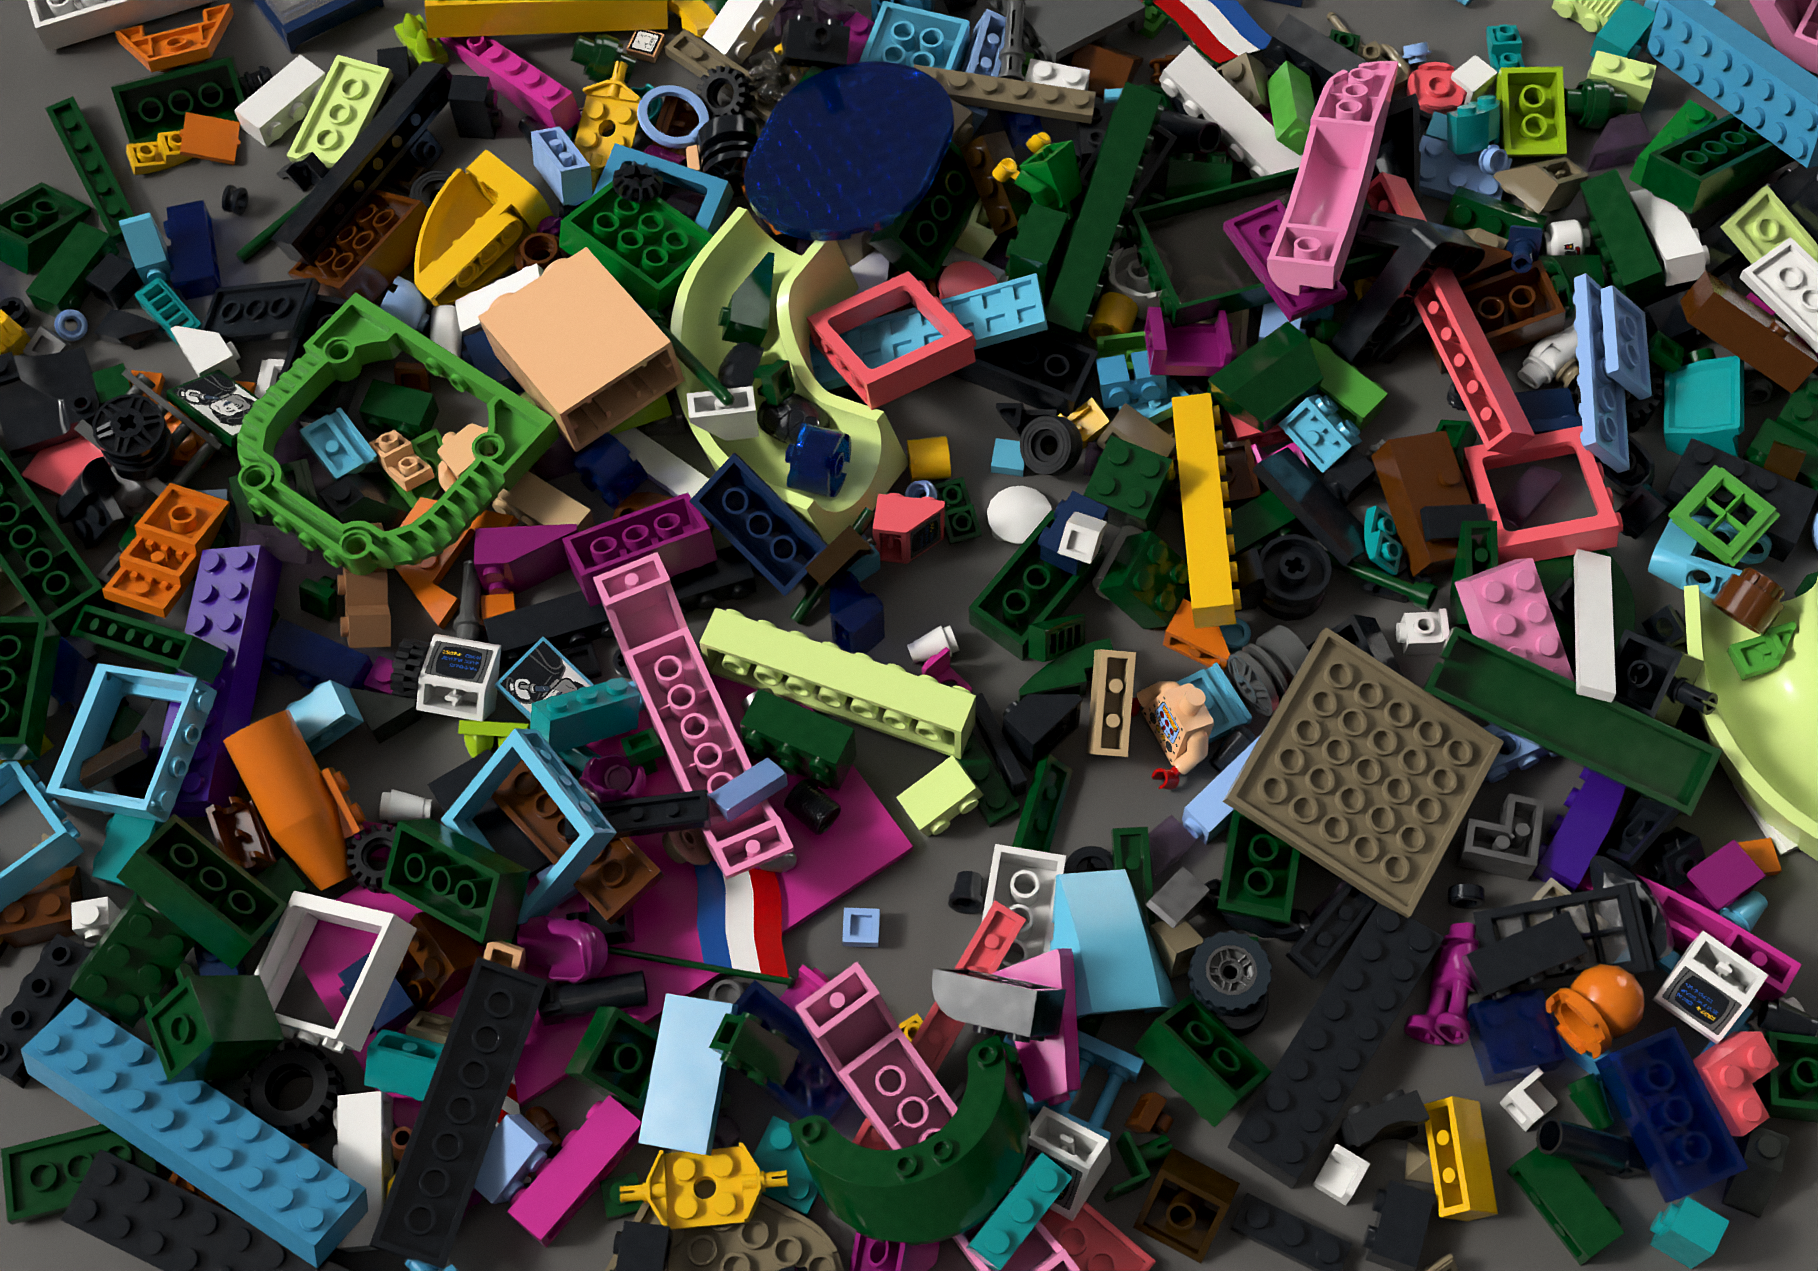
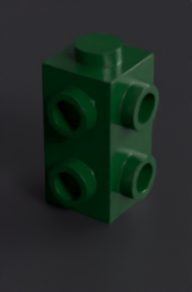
[709,1012,800,1087]

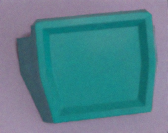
[1664,356,1744,457]

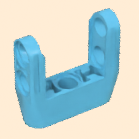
[1648,515,1772,599]

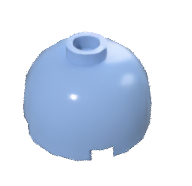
[380,276,431,333]

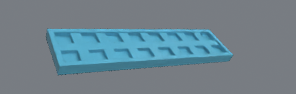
[809,273,1048,391]

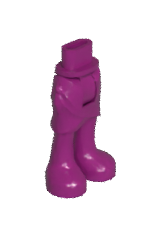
[1404,922,1479,1046]

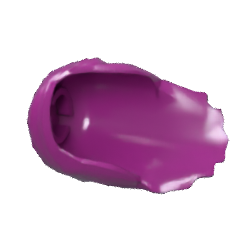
[578,754,646,803]
[517,915,608,984]

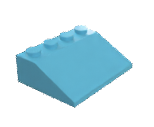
[849,1,970,115]

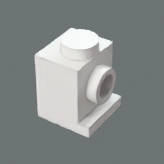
[1396,608,1450,655]
[71,897,121,949]

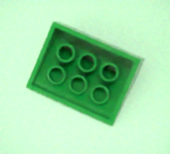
[559,181,713,312]

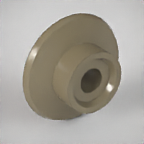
[662,828,712,866]

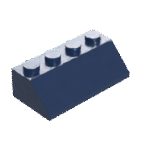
[689,453,828,596]

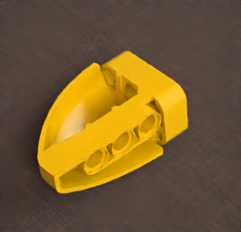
[414,150,554,307]

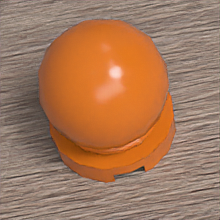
[1546,964,1645,1059]

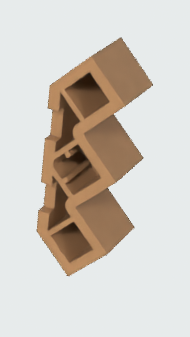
[337,523,391,648]

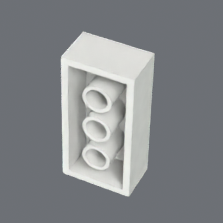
[982,844,1066,971]

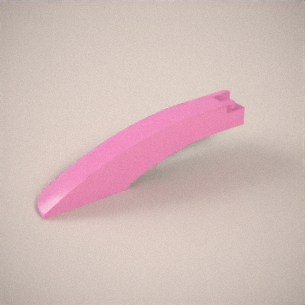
[1267,61,1398,296]

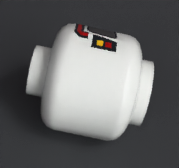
[1541,219,1590,256]

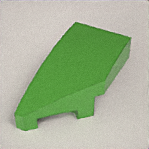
[1727,621,1797,681]

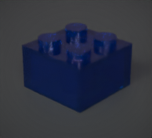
[1468,988,1566,1086]

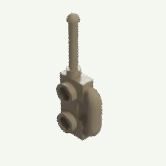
[1327,12,1411,93]

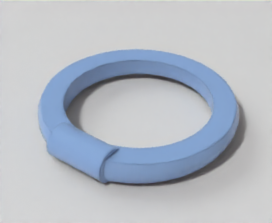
[637,85,709,149]

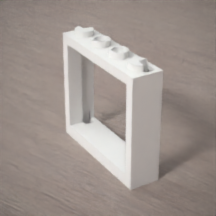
[254,891,417,1053]

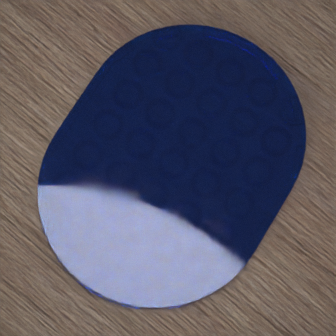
[744,62,955,241]

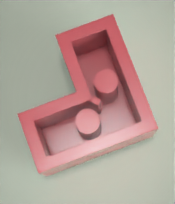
[1680,1031,1779,1137]

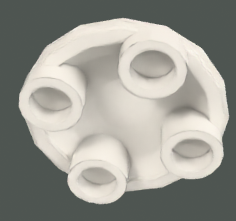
[987,486,1052,544]

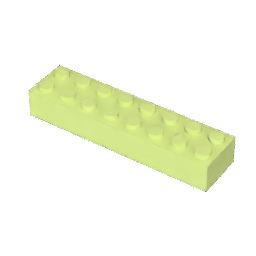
[699,607,976,759]

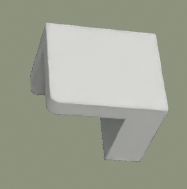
[1451,55,1498,105]
[1058,512,1107,564]
[1500,1067,1557,1132]
[1312,1144,1370,1206]

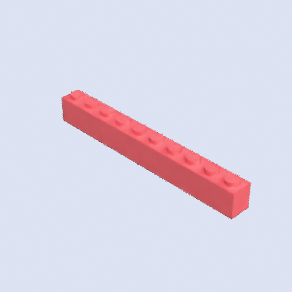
[1366,172,1535,455]

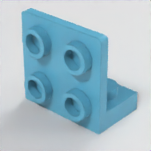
[1278,394,1362,473]

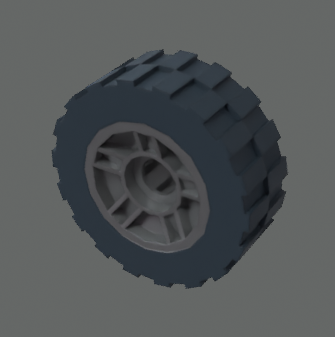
[1188,931,1272,1017]

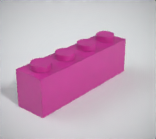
[507,1095,642,1248]

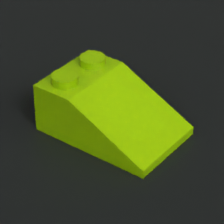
[1494,66,1567,157]

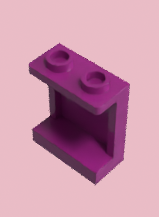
[1144,307,1237,376]

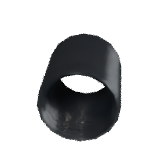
[784,779,841,835]

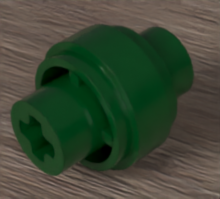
[570,34,636,84]
[1564,79,1628,129]

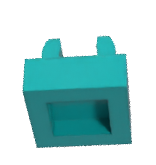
[556,745,601,783]

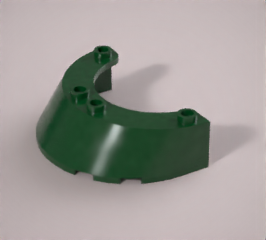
[788,1034,1031,1246]

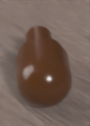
[523,1106,563,1153]

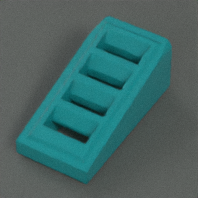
[135,277,202,345]

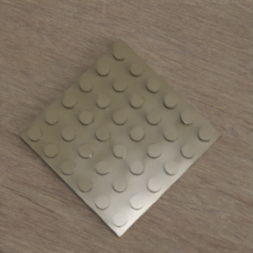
[1222,627,1504,918]

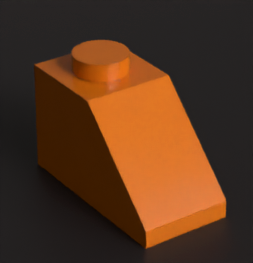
[1163,599,1230,673]

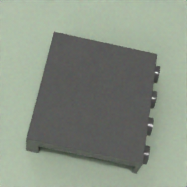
[989,0,1146,64]

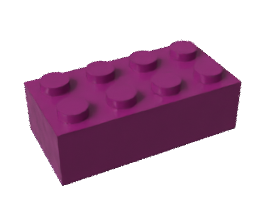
[562,492,717,607]

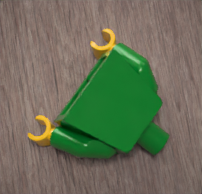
[992,132,1082,220]

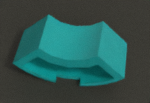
[1447,95,1500,155]

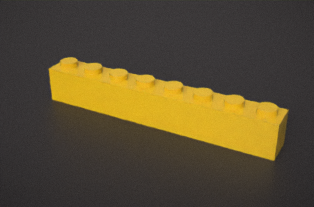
[424,0,668,38]
[1172,393,1242,629]

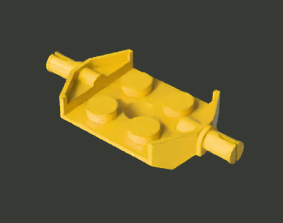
[574,61,641,192]
[620,1142,788,1230]

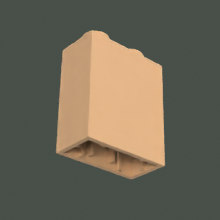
[478,247,685,452]

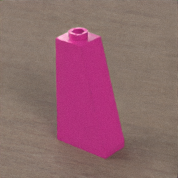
[993,948,1081,1107]

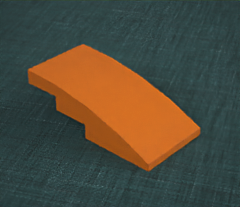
[102,483,230,618]

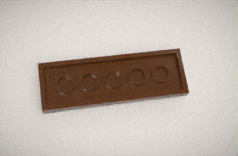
[490,759,665,925]

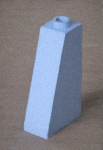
[1182,735,1261,845]

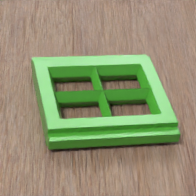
[1668,465,1780,567]

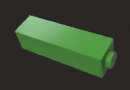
[1266,60,1315,156]

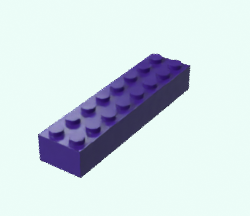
[153,545,283,818]

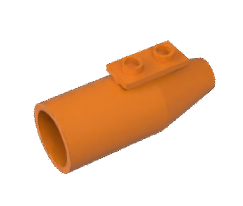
[223,709,366,891]

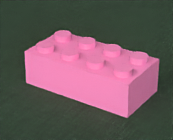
[1454,558,1575,682]

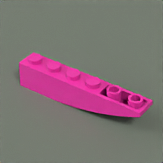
[440,36,581,132]
[1578,869,1802,1001]

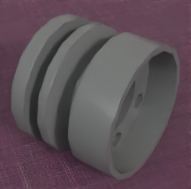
[1227,625,1309,717]

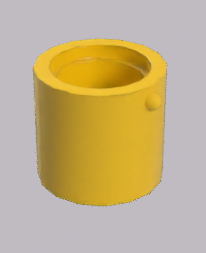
[1088,292,1139,341]
[907,436,951,482]

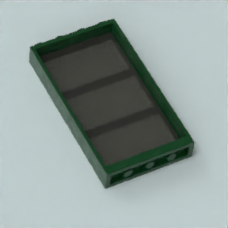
[1126,167,1394,328]

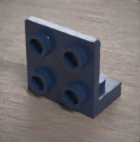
[1514,388,1582,434]

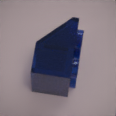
[830,568,885,654]

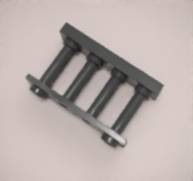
[74,369,233,496]

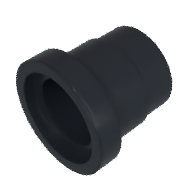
[948,871,984,914]

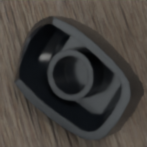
[718,342,764,389]
[757,392,830,450]
[1594,434,1655,498]

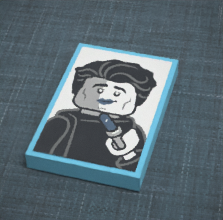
[494,637,594,721]

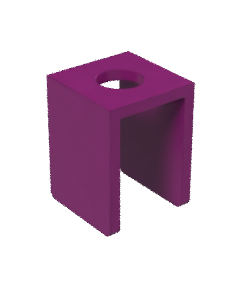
[1675,839,1766,914]

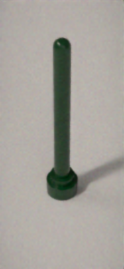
[645,309,735,406]
[1325,550,1438,611]

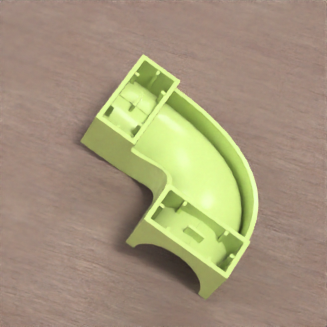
[670,207,909,545]
[1684,576,1818,861]

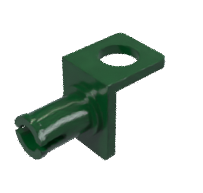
[1104,1131,1173,1202]

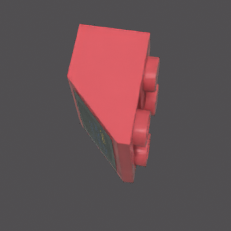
[872,493,945,564]

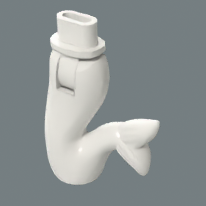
[1518,306,1578,389]

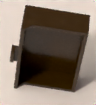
[805,525,877,590]

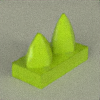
[394,13,449,66]
[458,720,531,758]

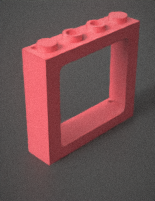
[806,271,976,410]
[1463,426,1623,566]

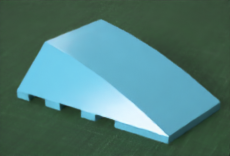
[1050,869,1178,1020]

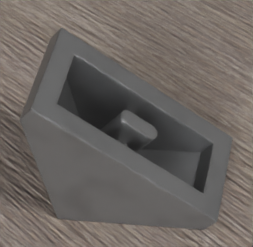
[1146,866,1210,929]

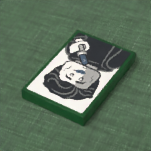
[166,369,259,448]

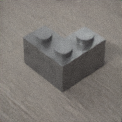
[1456,793,1545,881]

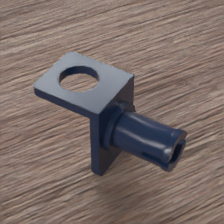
[1506,225,1543,273]

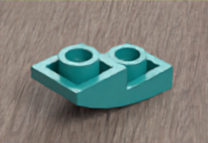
[1486,24,1525,75]
[1364,505,1403,576]

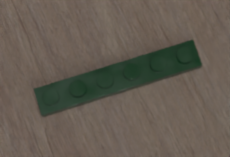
[45,96,134,244]

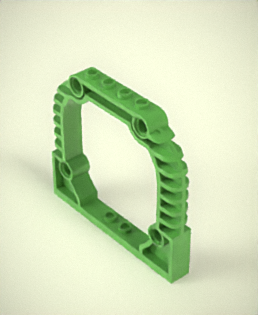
[237,292,560,575]

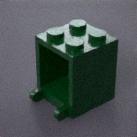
[1083,435,1177,532]
[144,964,285,1082]

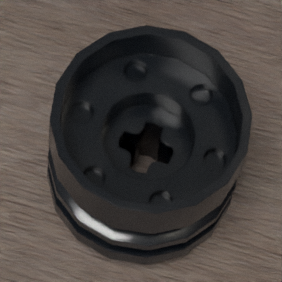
[697,115,767,197]
[92,394,175,481]

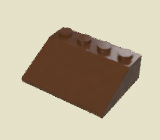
[288,189,428,304]

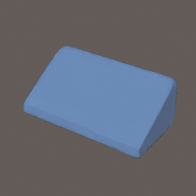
[709,757,788,823]

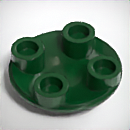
[1542,257,1575,320]

